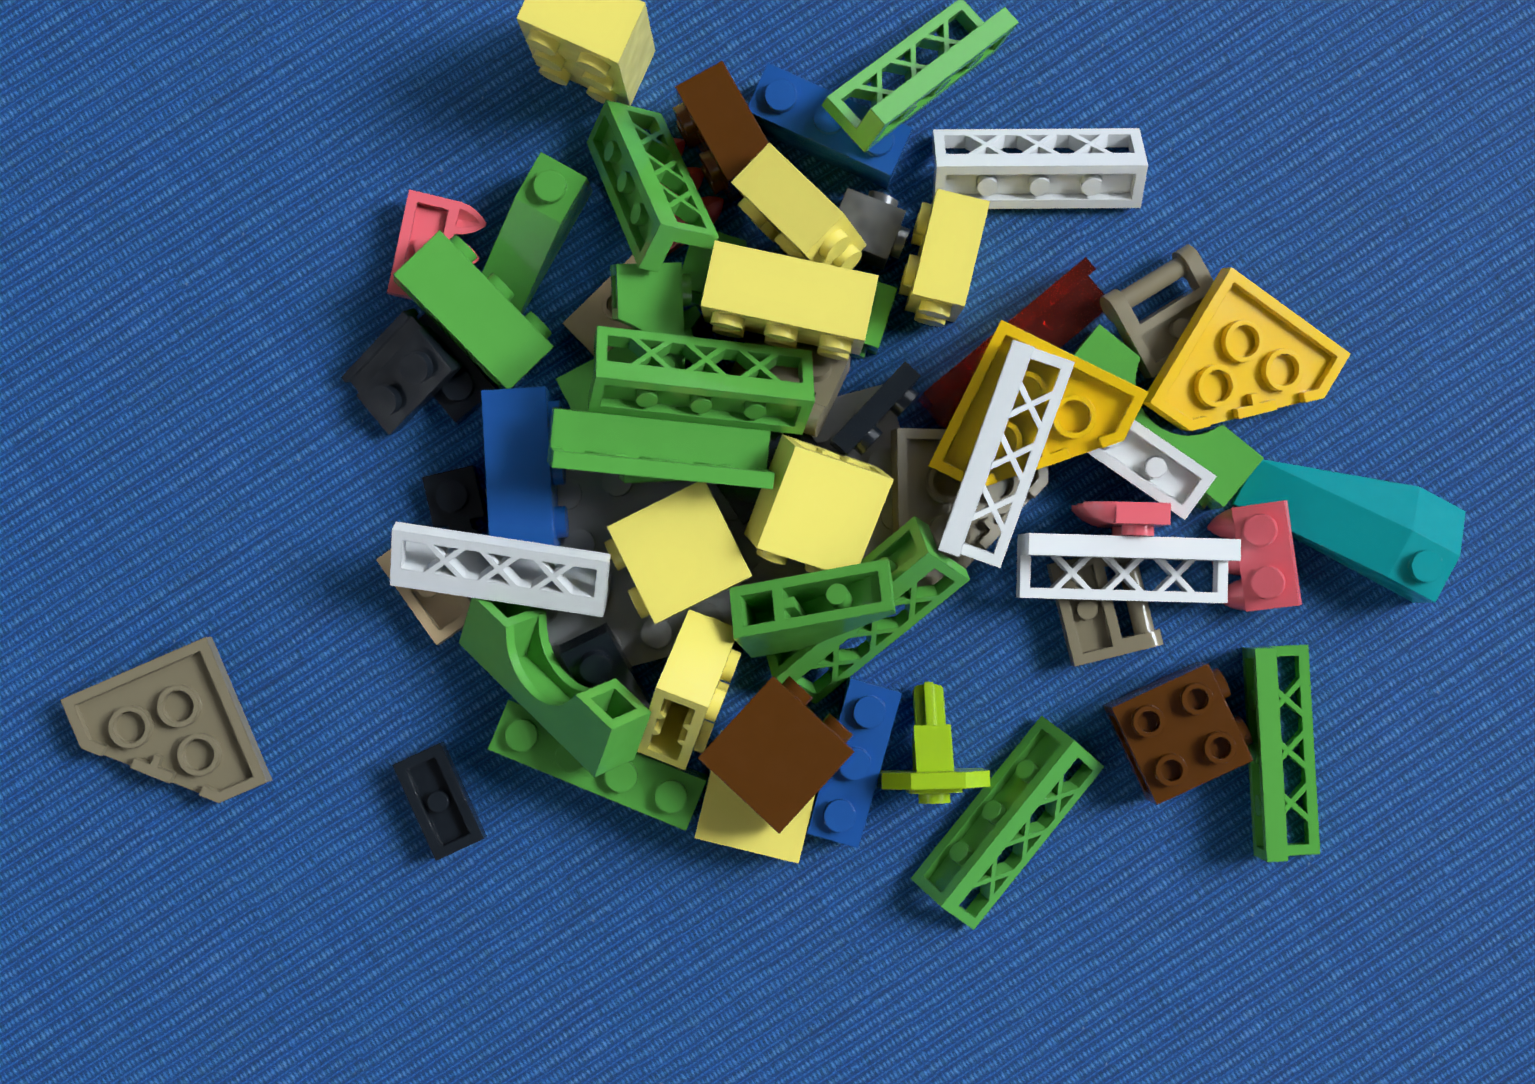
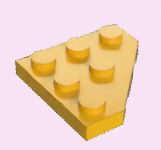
[1143,267,1350,431]
[928,320,1148,486]

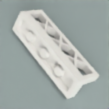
[932,128,1148,209]
[938,340,1075,568]
[1087,420,1217,520]
[390,522,613,617]
[1016,533,1241,603]

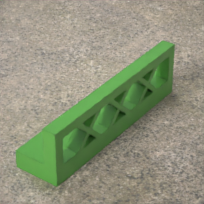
[821,0,1019,153]
[586,100,719,272]
[588,326,815,435]
[547,407,775,489]
[766,516,970,704]
[1242,644,1320,862]
[910,716,1104,930]

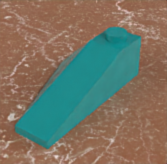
[1231,459,1466,603]

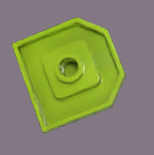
[878,682,990,804]

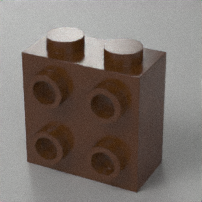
[672,61,769,203]
[1103,662,1253,805]
[698,676,854,834]

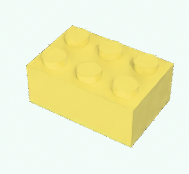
[517,0,655,106]
[701,240,879,361]

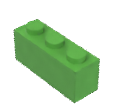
[393,230,554,389]

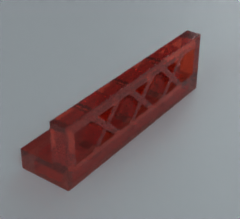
[918,257,1105,429]

